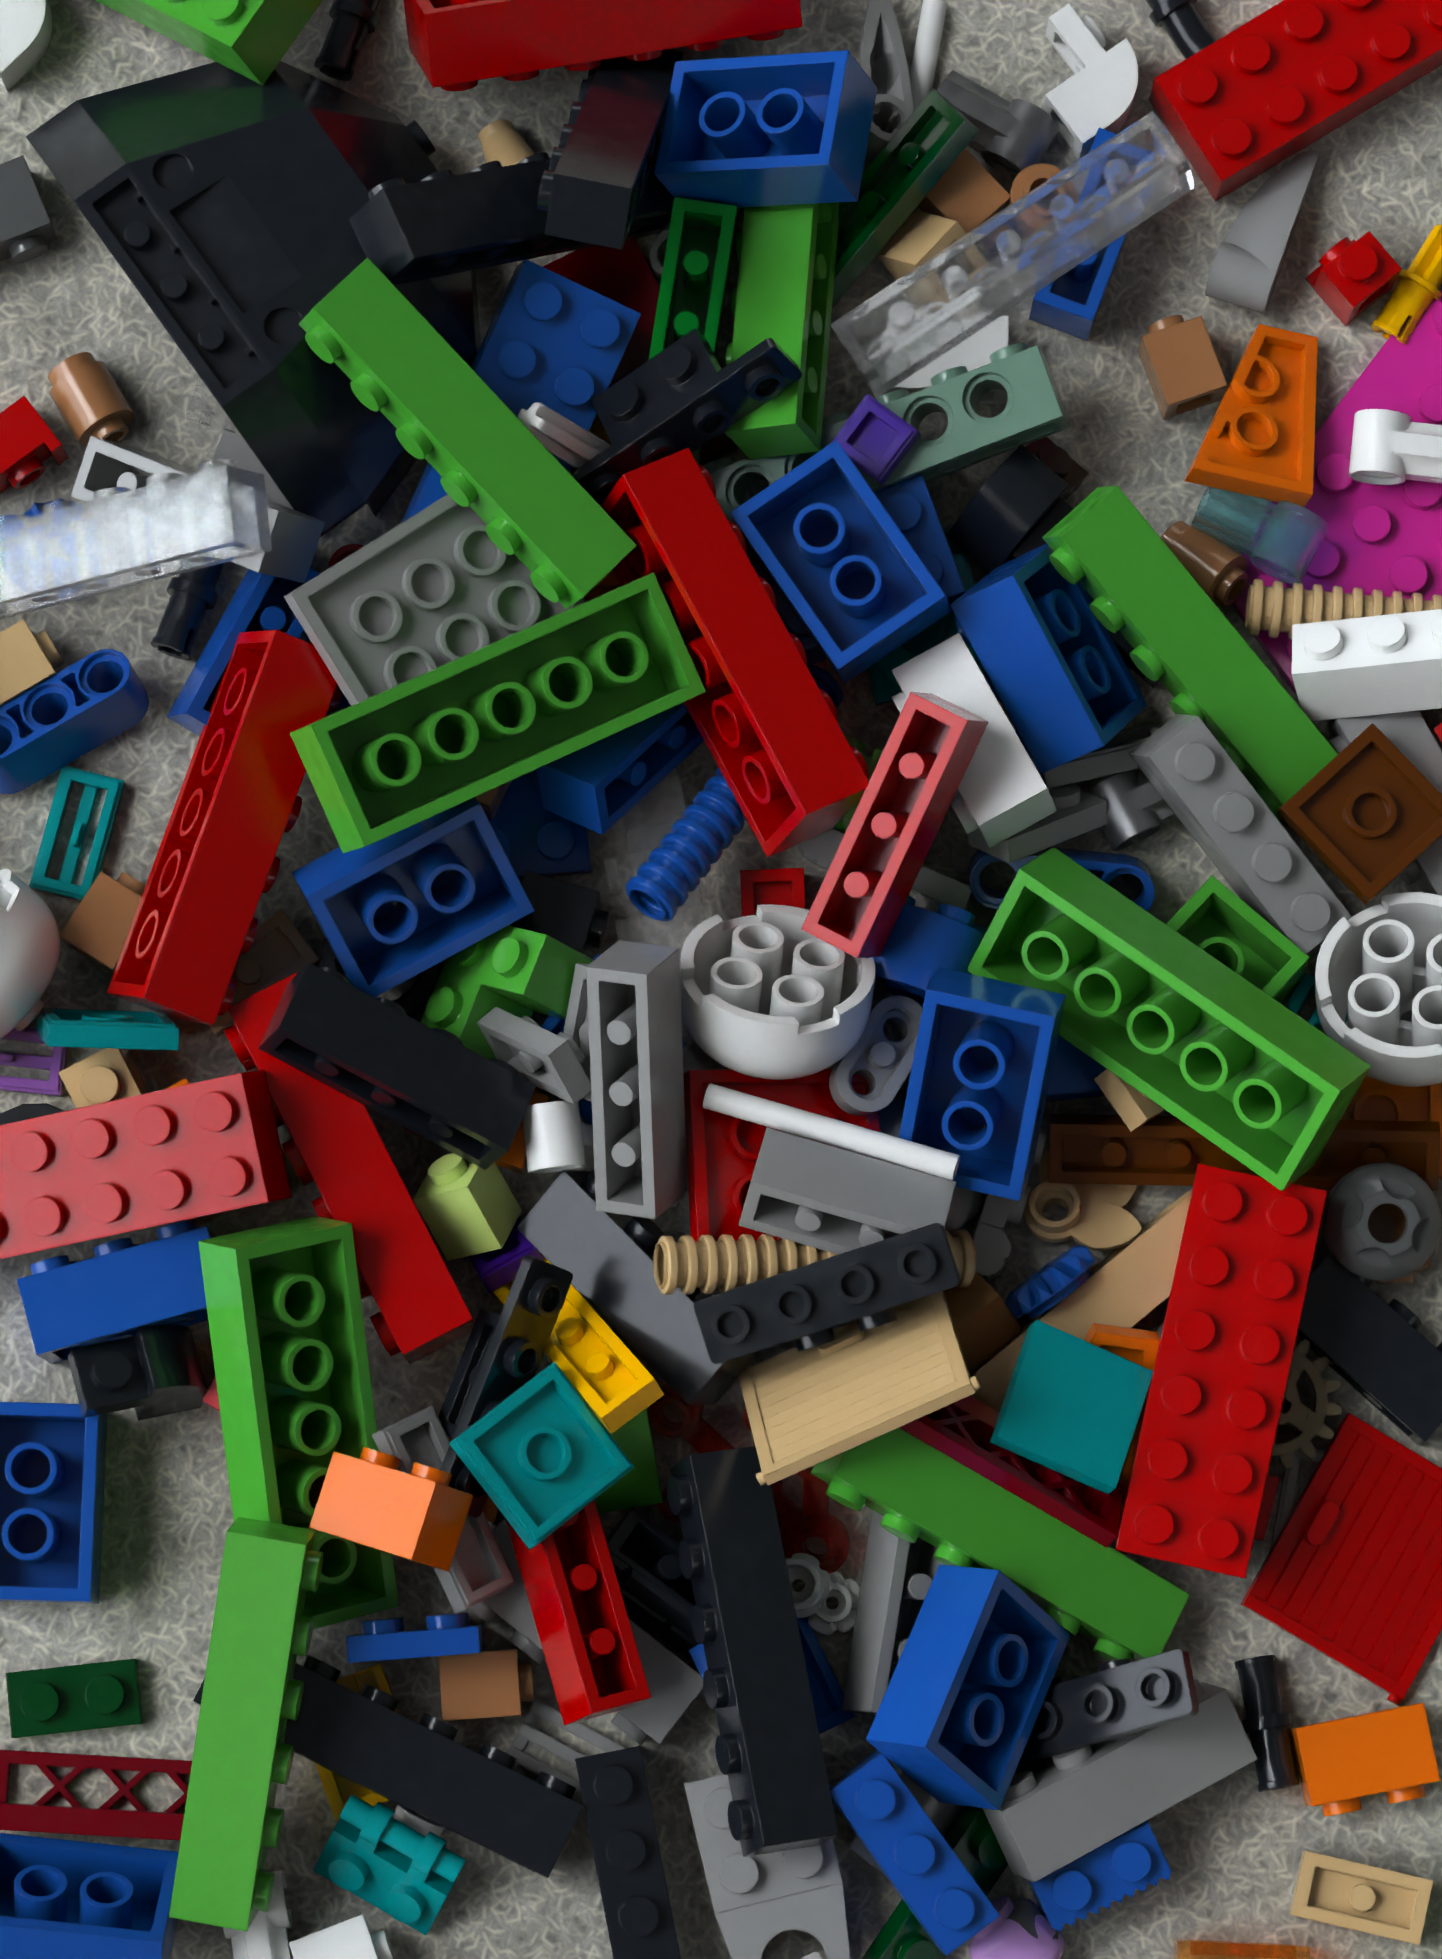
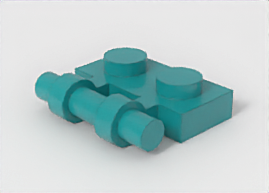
[313,1794,466,1935]

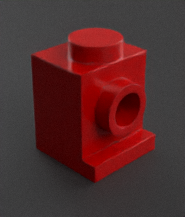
[1305,231,1402,326]
[0,396,69,493]

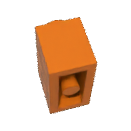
[309,1447,473,1572]
[1289,1703,1441,1817]

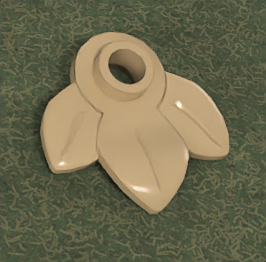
[1024,1149,1142,1251]

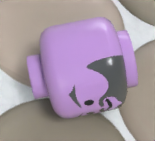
[968,1896,1065,1959]

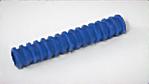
[625,664,844,922]

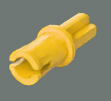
[1371,224,1442,345]

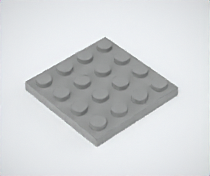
[284,494,585,705]

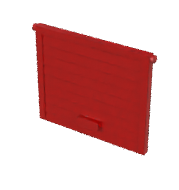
[1240,1413,1442,1705]

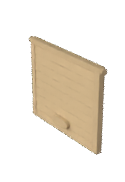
[738,1291,981,1486]

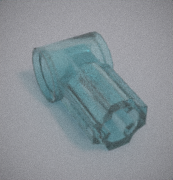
[1191,487,1329,584]

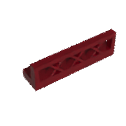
[899,1396,1123,1548]
[0,1750,192,1840]

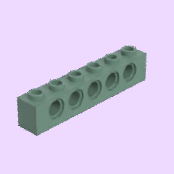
[702,343,1071,553]

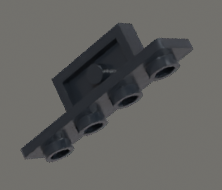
[571,329,802,506]
[694,1223,961,1364]
[438,1255,573,1518]
[1018,1649,1199,1766]

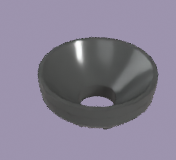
[1322,1162,1441,1281]

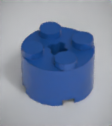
[865,895,987,1008]

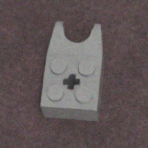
[684,1774,850,1959]

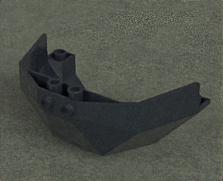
[26,61,481,537]

